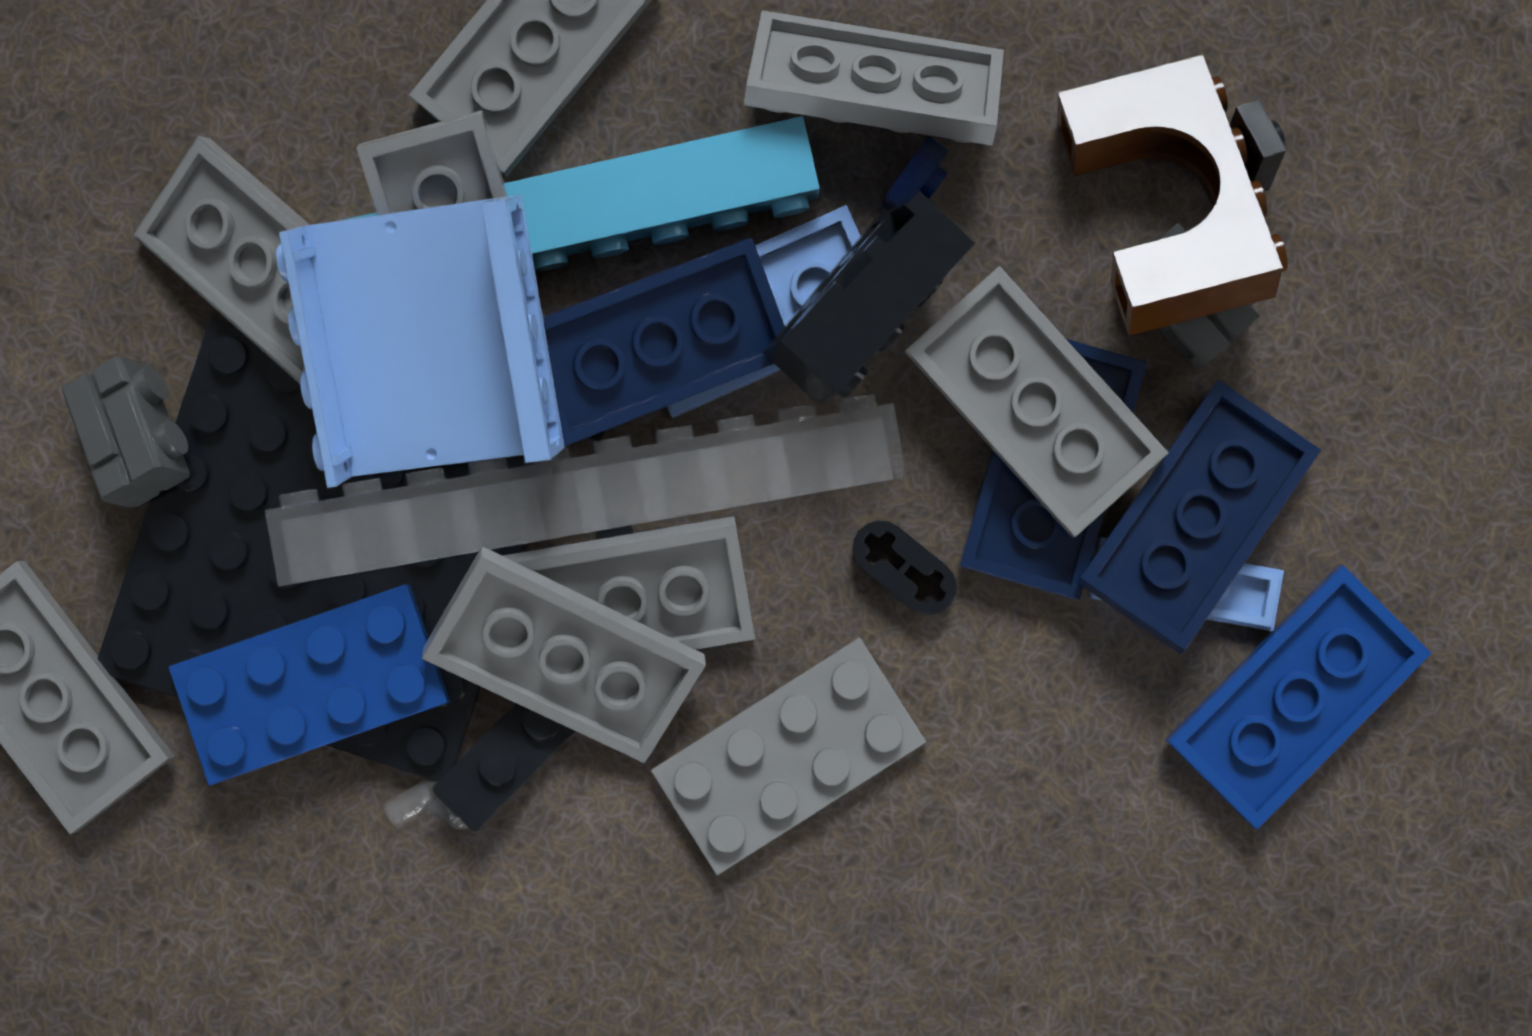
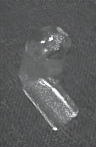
[383,778,468,830]

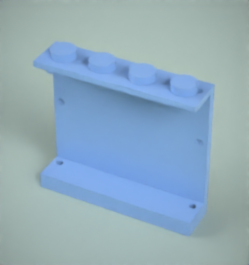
[276,194,565,488]

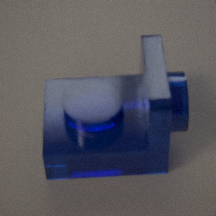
[881,136,949,211]

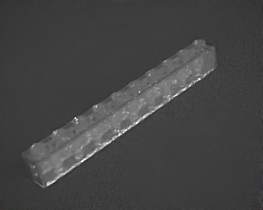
[265,394,906,587]

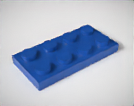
[1165,565,1432,830]
[168,584,451,786]

